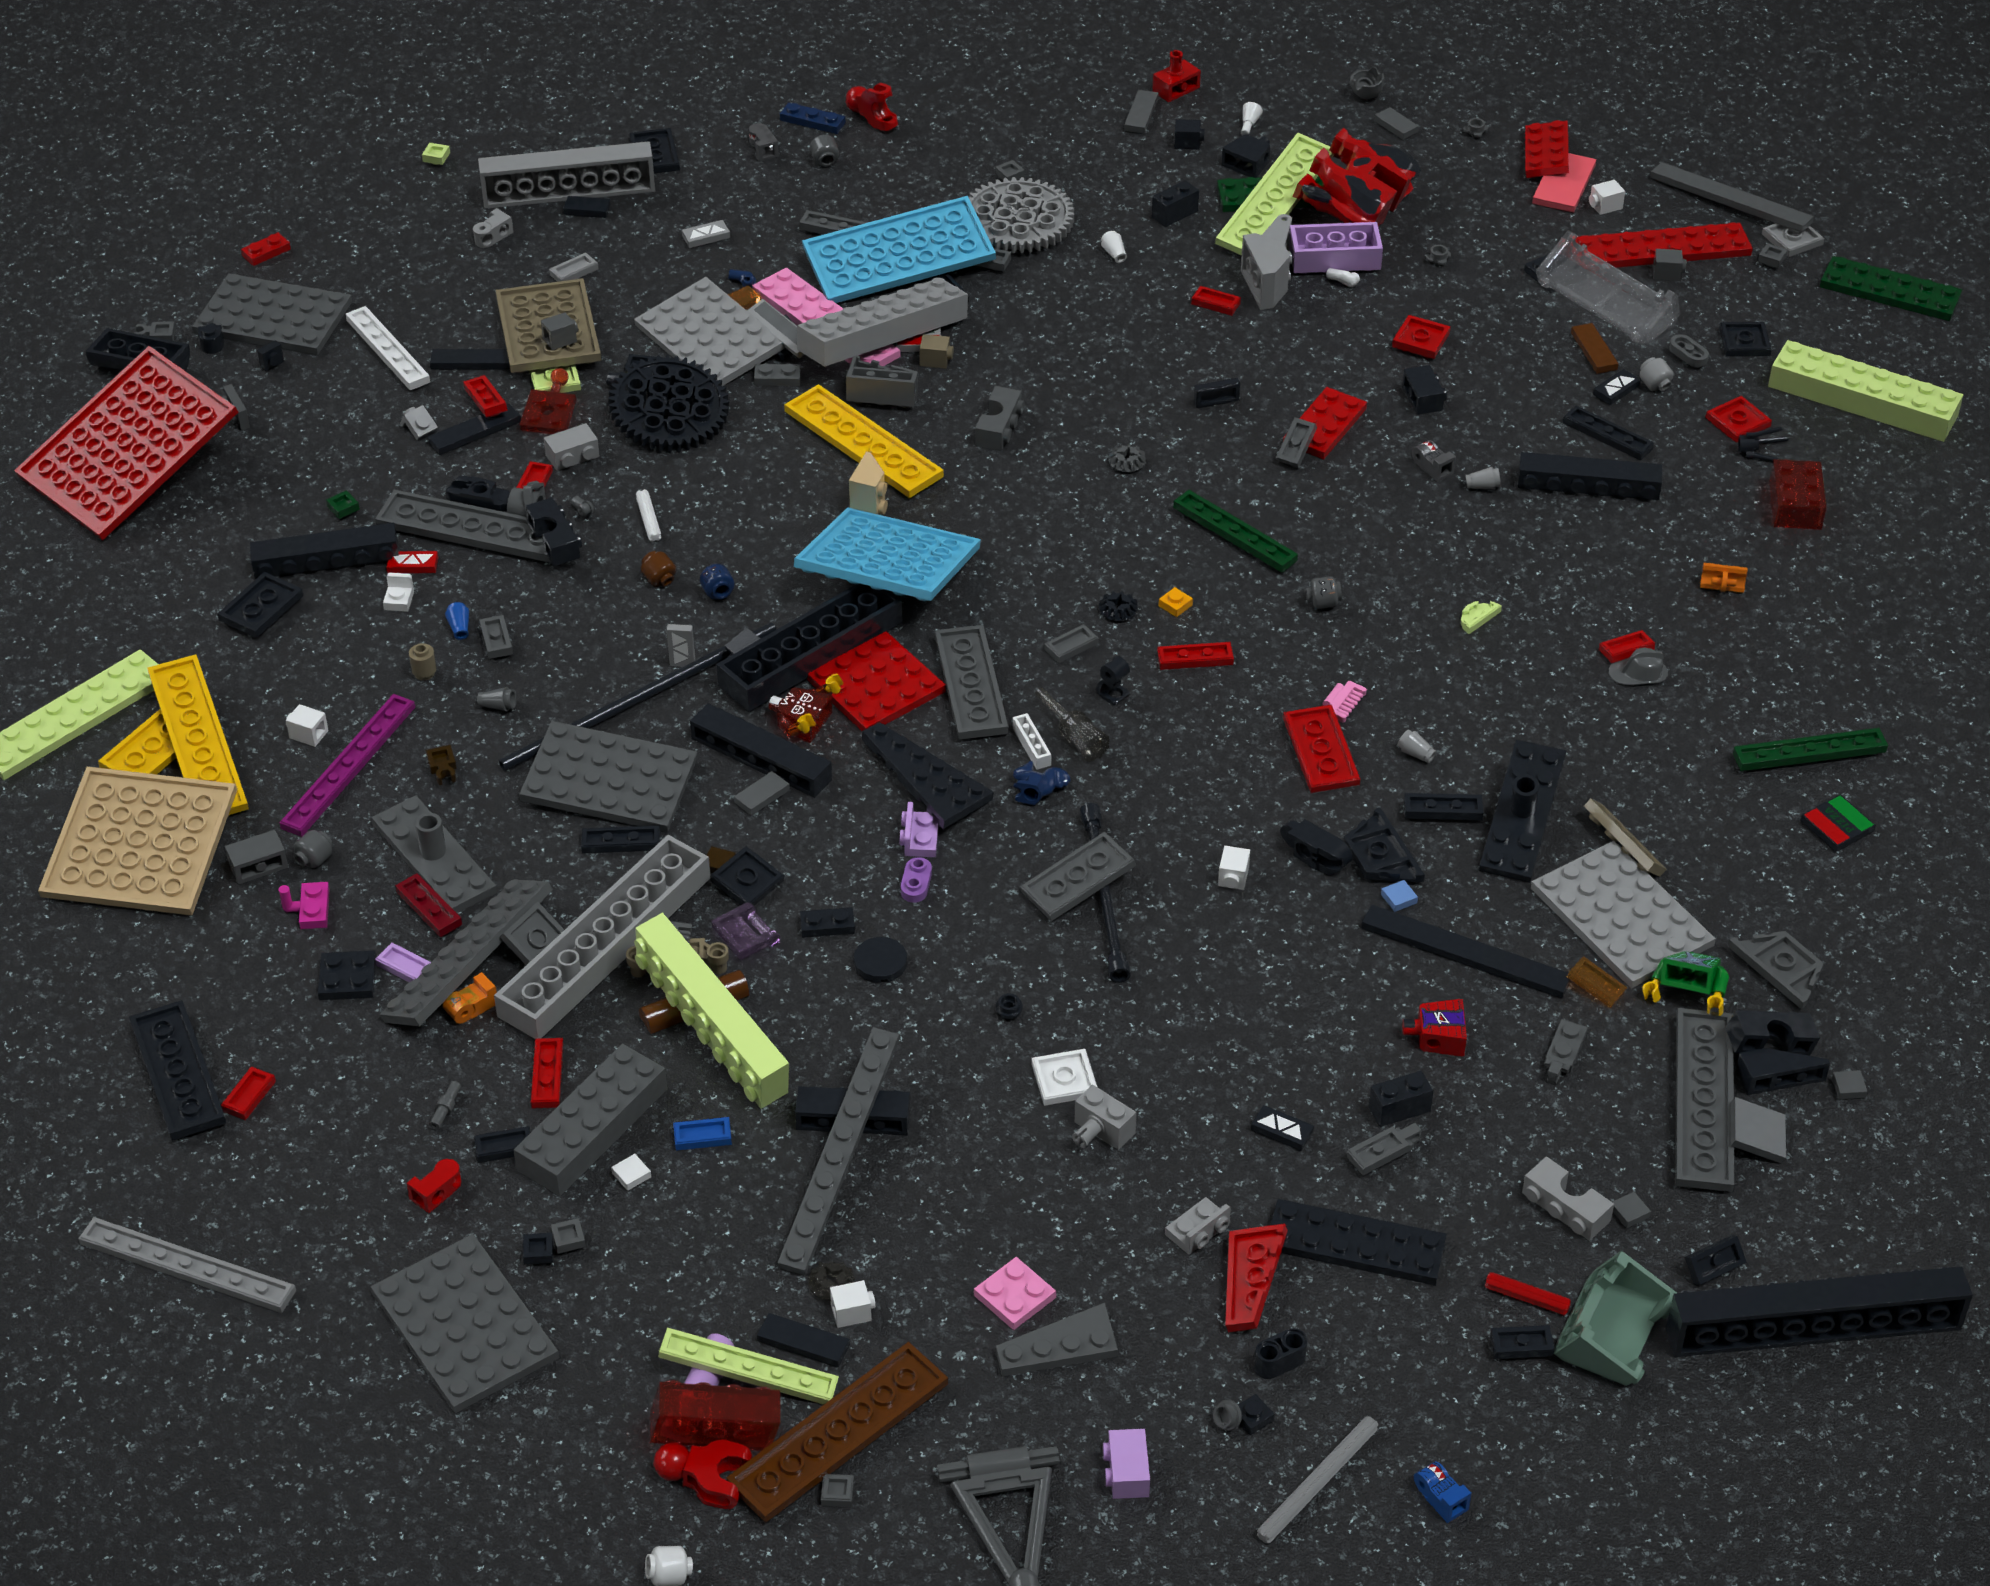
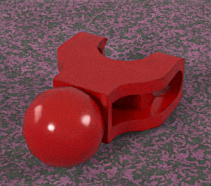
[845,82,899,131]
[653,1439,752,1509]

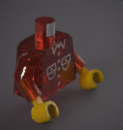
[768,674,843,743]

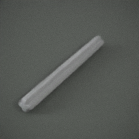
[1257,1416,1378,1544]

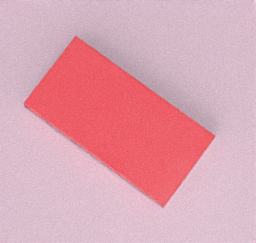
[1532,153,1597,213]

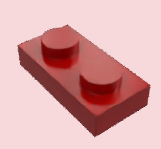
[241,232,291,266]

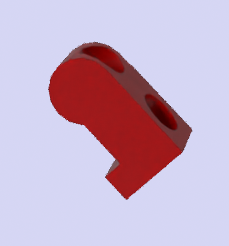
[407,1159,461,1213]

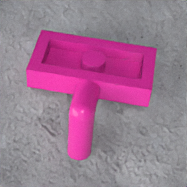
[279,882,330,929]

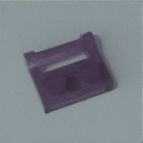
[711,903,781,960]

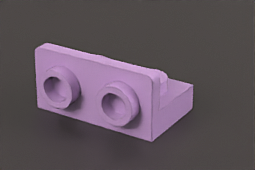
[900,802,939,857]

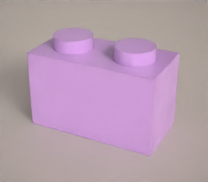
[1103,1429,1150,1499]

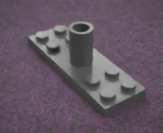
[371,795,497,913]

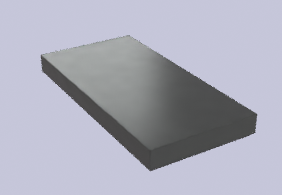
[1020,832,1136,921]

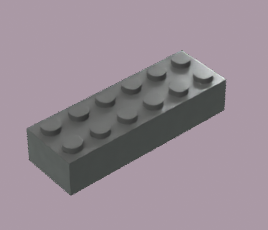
[514,1043,668,1196]

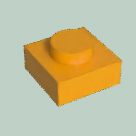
[1158,587,1193,617]

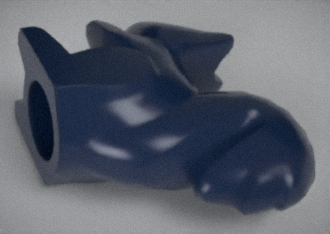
[1013,761,1071,805]

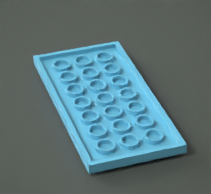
[802,196,996,303]

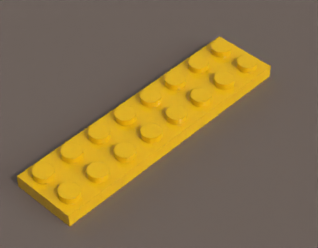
[784,384,944,498]
[147,654,249,815]

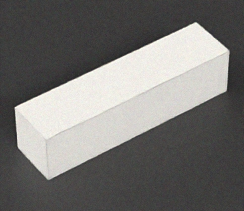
[1013,713,1051,770]

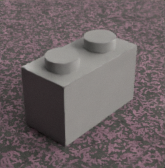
[544,423,599,471]

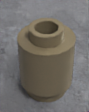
[409,643,436,680]

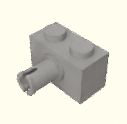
[1072,1084,1136,1150]

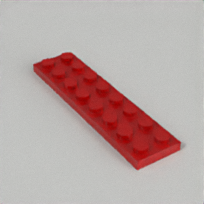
[1571,222,1753,270]

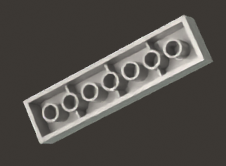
[478,142,655,209]
[797,278,968,367]

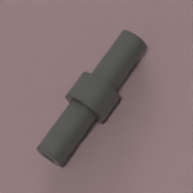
[429,1081,461,1130]

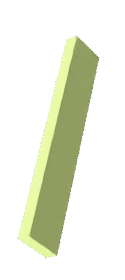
[658,1327,839,1404]

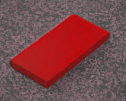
[1283,704,1360,793]

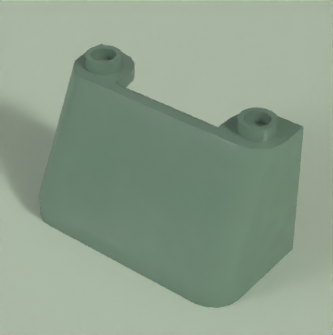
[1553,1251,1677,1386]

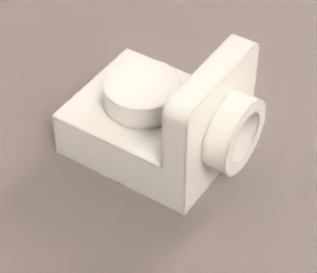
[383,573,414,612]

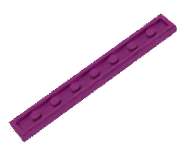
[279,694,415,837]

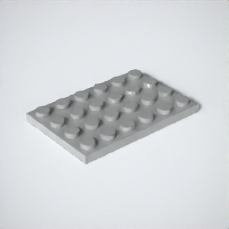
[634,277,785,386]
[1531,841,1716,989]

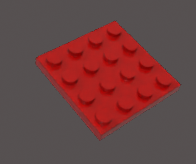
[807,631,946,732]

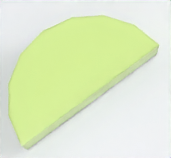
[1461,601,1502,634]

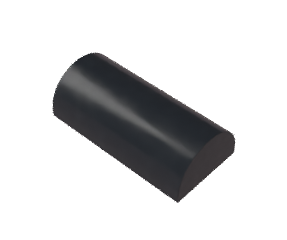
[85,328,190,371]

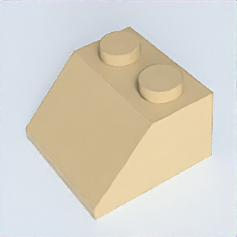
[849,451,888,515]

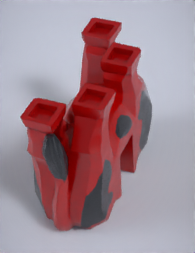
[1292,128,1421,227]

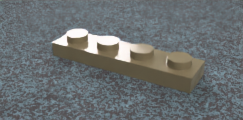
[1584,798,1666,877]

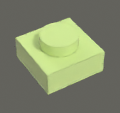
[422,143,450,165]

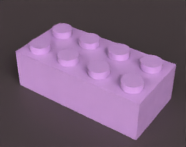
[1288,222,1383,273]

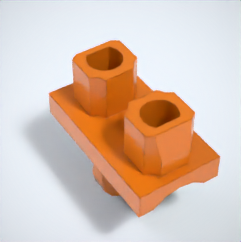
[1700,563,1748,593]

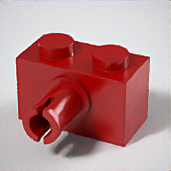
[1153,50,1201,103]

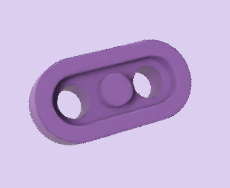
[901,857,932,903]

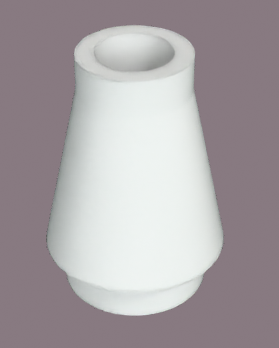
[1101,231,1127,263]

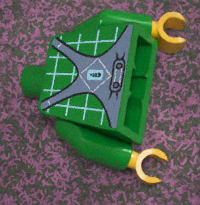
[1642,951,1729,1016]

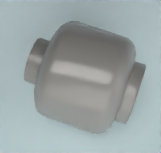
[1639,357,1674,391]

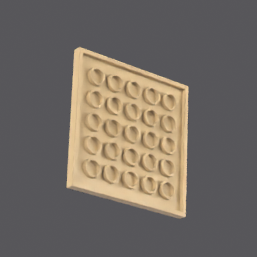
[38,766,237,915]

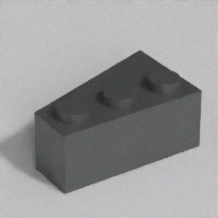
[846,356,918,408]

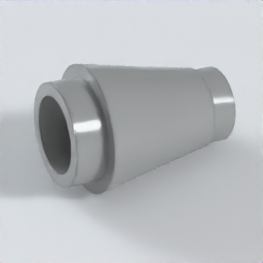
[1466,467,1501,490]
[1397,729,1437,763]

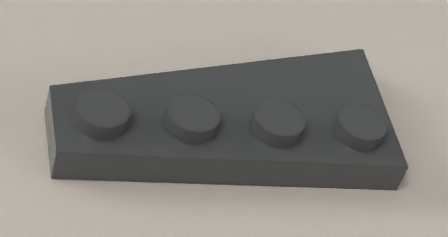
[996,1303,1118,1376]

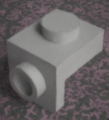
[400,405,438,441]

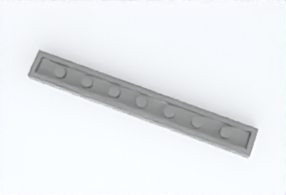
[78,1217,296,1313]

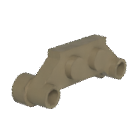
[626,938,729,977]

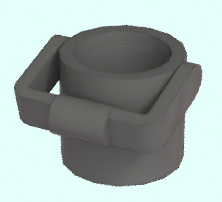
[507,481,546,517]

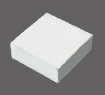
[611,1154,651,1191]

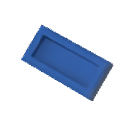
[673,1117,732,1151]

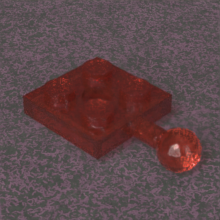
[520,368,577,434]

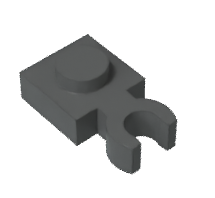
[134,321,176,341]

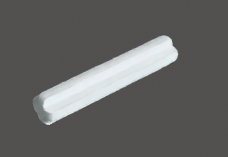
[636,489,661,542]

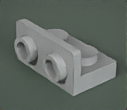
[1165,1197,1231,1255]

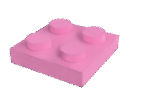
[974,1257,1056,1330]

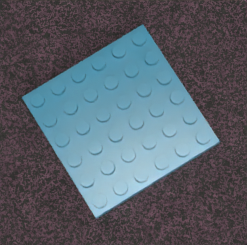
[794,507,981,601]

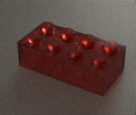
[650,1380,780,1450]

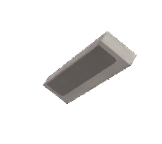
[747,299,805,358]

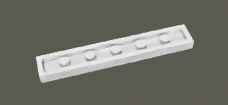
[346,306,430,390]

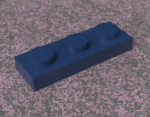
[780,102,846,134]

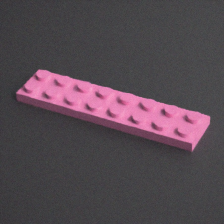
[752,267,900,366]

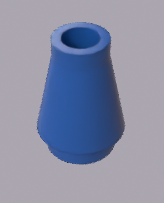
[445,602,469,640]

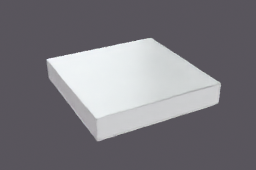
[1032,1049,1097,1106]

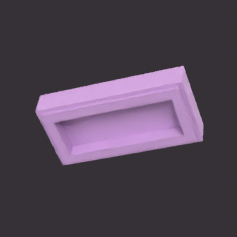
[375,943,431,982]

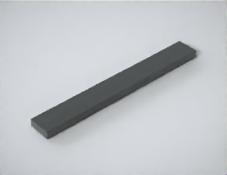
[1650,162,1814,232]

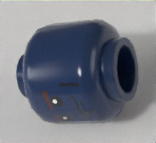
[700,564,735,600]

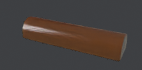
[639,970,749,1034]

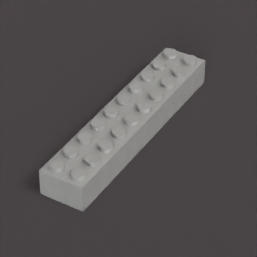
[494,835,710,1039]

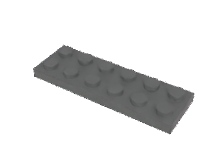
[935,625,1008,740]

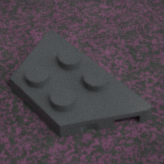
[1728,931,1824,1010]

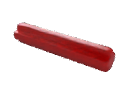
[1485,1272,1571,1315]

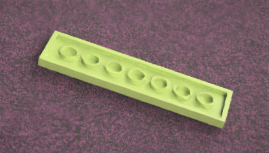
[1215,133,1334,255]
[0,650,159,780]

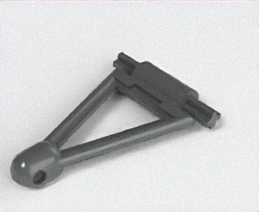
[937,1446,1060,1586]

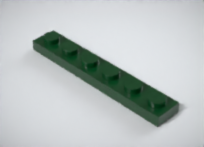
[1173,490,1298,572]
[1733,728,1888,771]

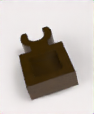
[426,745,457,785]

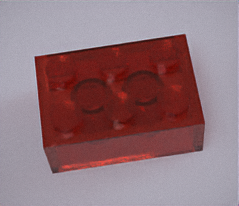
[1769,459,1826,530]

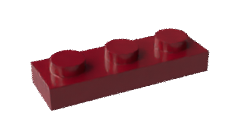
[395,873,462,937]

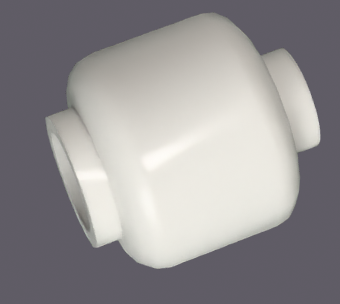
[645,1546,693,1586]

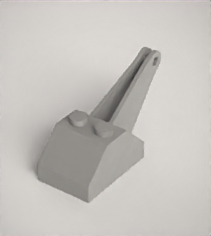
[1241,214,1292,310]

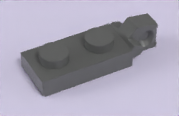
[1544,1019,1588,1085]
[1347,1123,1422,1176]

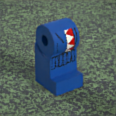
[1414,1461,1472,1523]

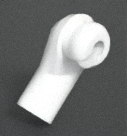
[1326,268,1360,287]

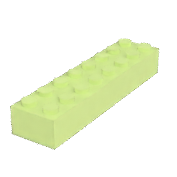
[1768,340,1963,442]
[634,912,789,1109]

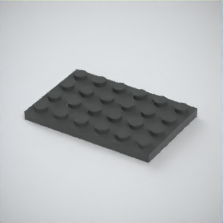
[192,273,352,355]
[519,721,697,833]
[370,1234,559,1414]

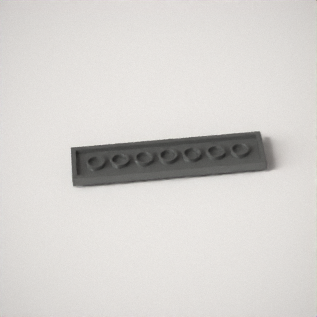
[375,489,551,563]
[380,879,553,1026]
[1675,1008,1734,1192]

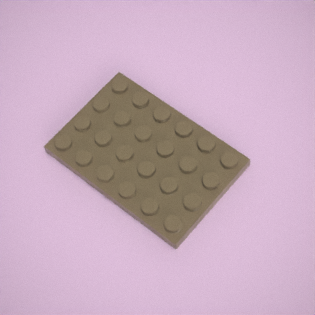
[495,278,601,373]

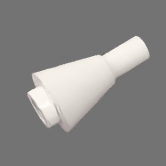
[1241,102,1263,136]

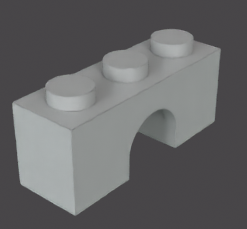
[1522,1156,1614,1241]

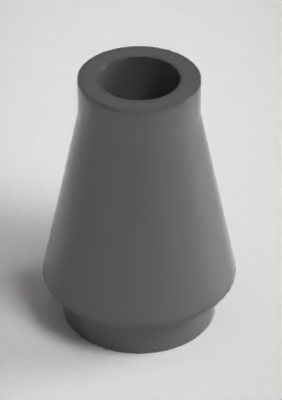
[477,687,516,712]

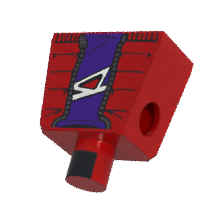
[1402,999,1467,1056]

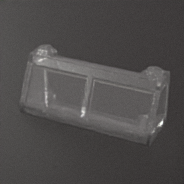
[1536,230,1680,346]

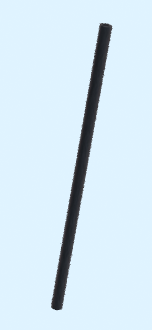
[499,622,776,771]

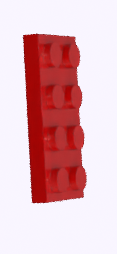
[1525,120,1569,178]
[1283,387,1367,460]

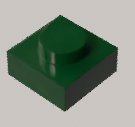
[326,490,360,519]

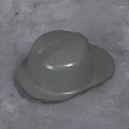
[1609,647,1668,685]

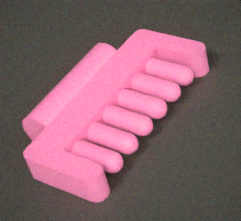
[1323,681,1367,723]

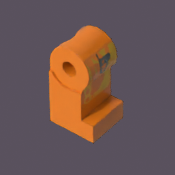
[443,972,497,1023]

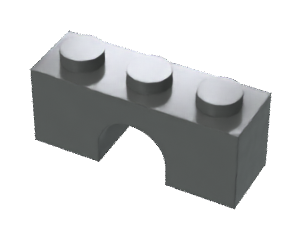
[975,386,1025,451]

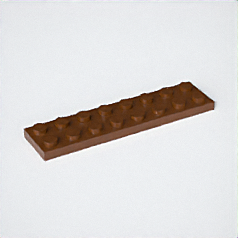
[726,1341,948,1523]

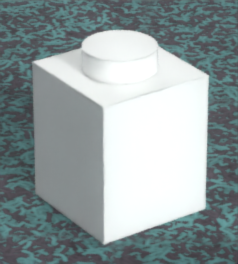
[1589,180,1625,215]
[286,704,329,747]
[1218,846,1250,890]
[830,1280,876,1328]

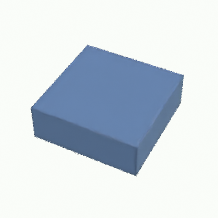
[1381,880,1418,912]

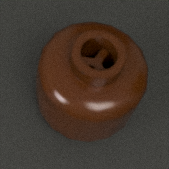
[640,551,676,587]

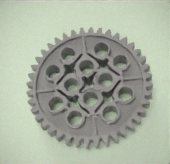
[969,177,1074,253]

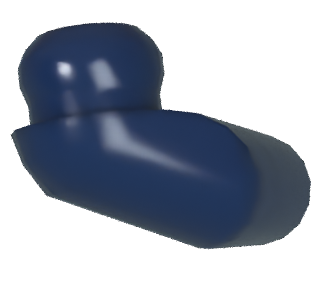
[729,269,756,289]

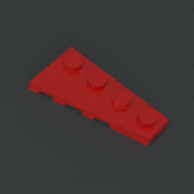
[1225,1224,1288,1332]

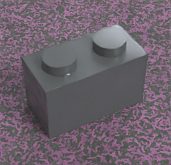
[225,830,288,885]

